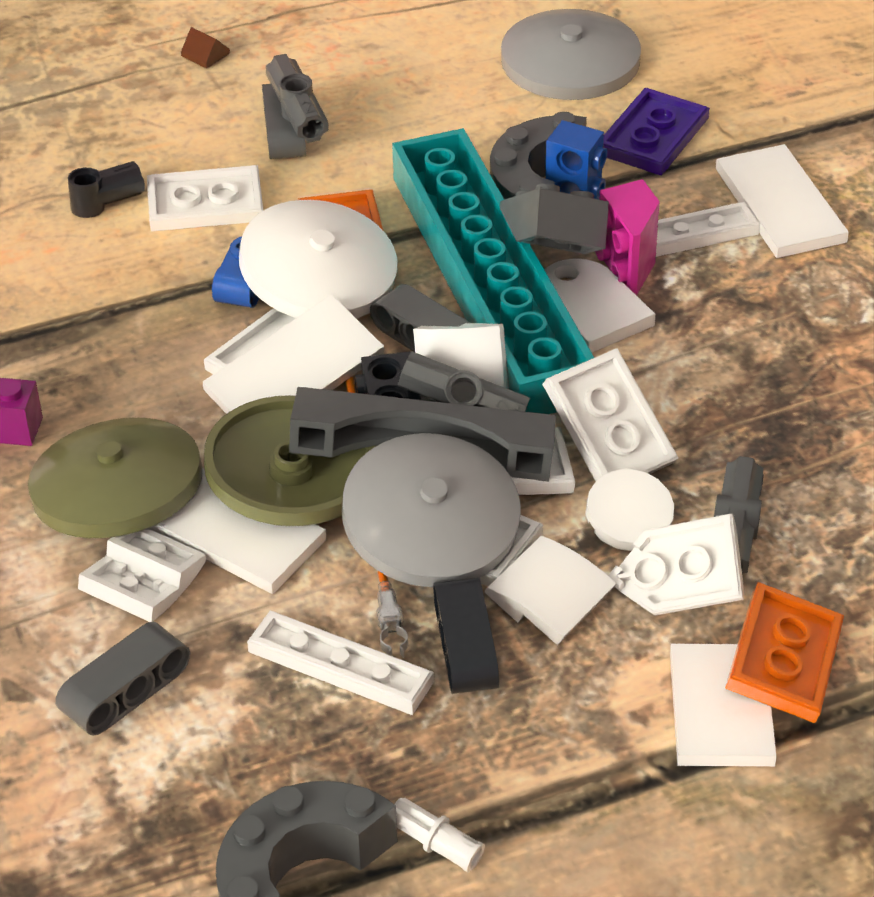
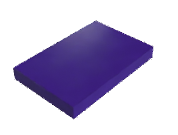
[603,88,710,176]

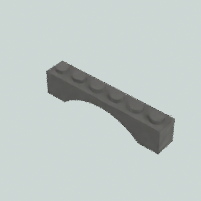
[289,387,556,482]

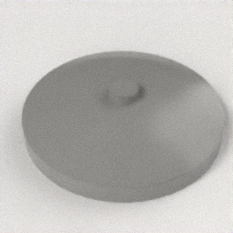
[501,9,641,100]
[342,433,521,587]

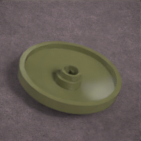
[204,395,377,526]
[28,418,203,538]

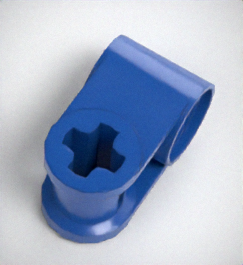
[212,236,259,308]

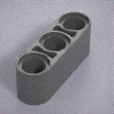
[262,84,306,159]
[370,284,470,352]
[55,621,191,736]

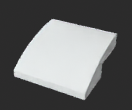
[413,323,509,403]
[78,528,207,622]
[485,536,617,646]

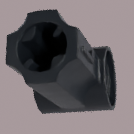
[68,161,145,218]

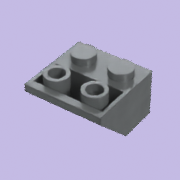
[500,184,609,254]

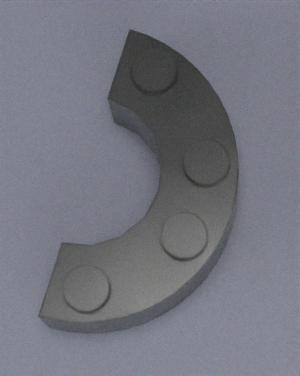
[490,111,587,200]
[216,781,398,897]

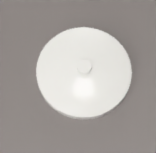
[239,200,398,319]

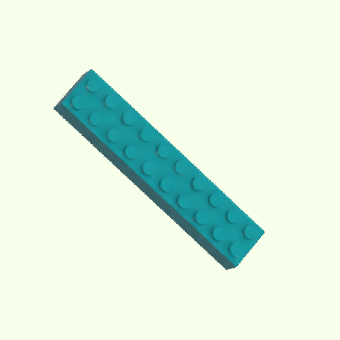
[392,128,594,414]

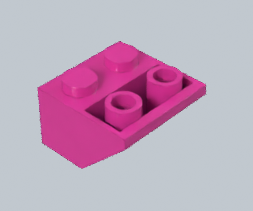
[595,179,660,296]

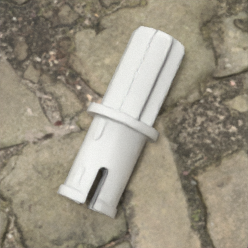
[395,798,485,873]

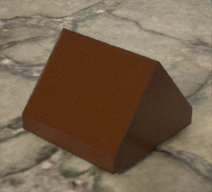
[181,27,230,68]

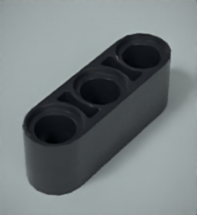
[433,577,499,694]

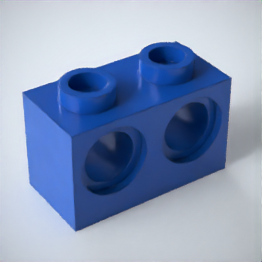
[545,120,607,200]

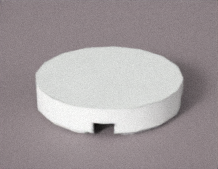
[585,468,674,551]

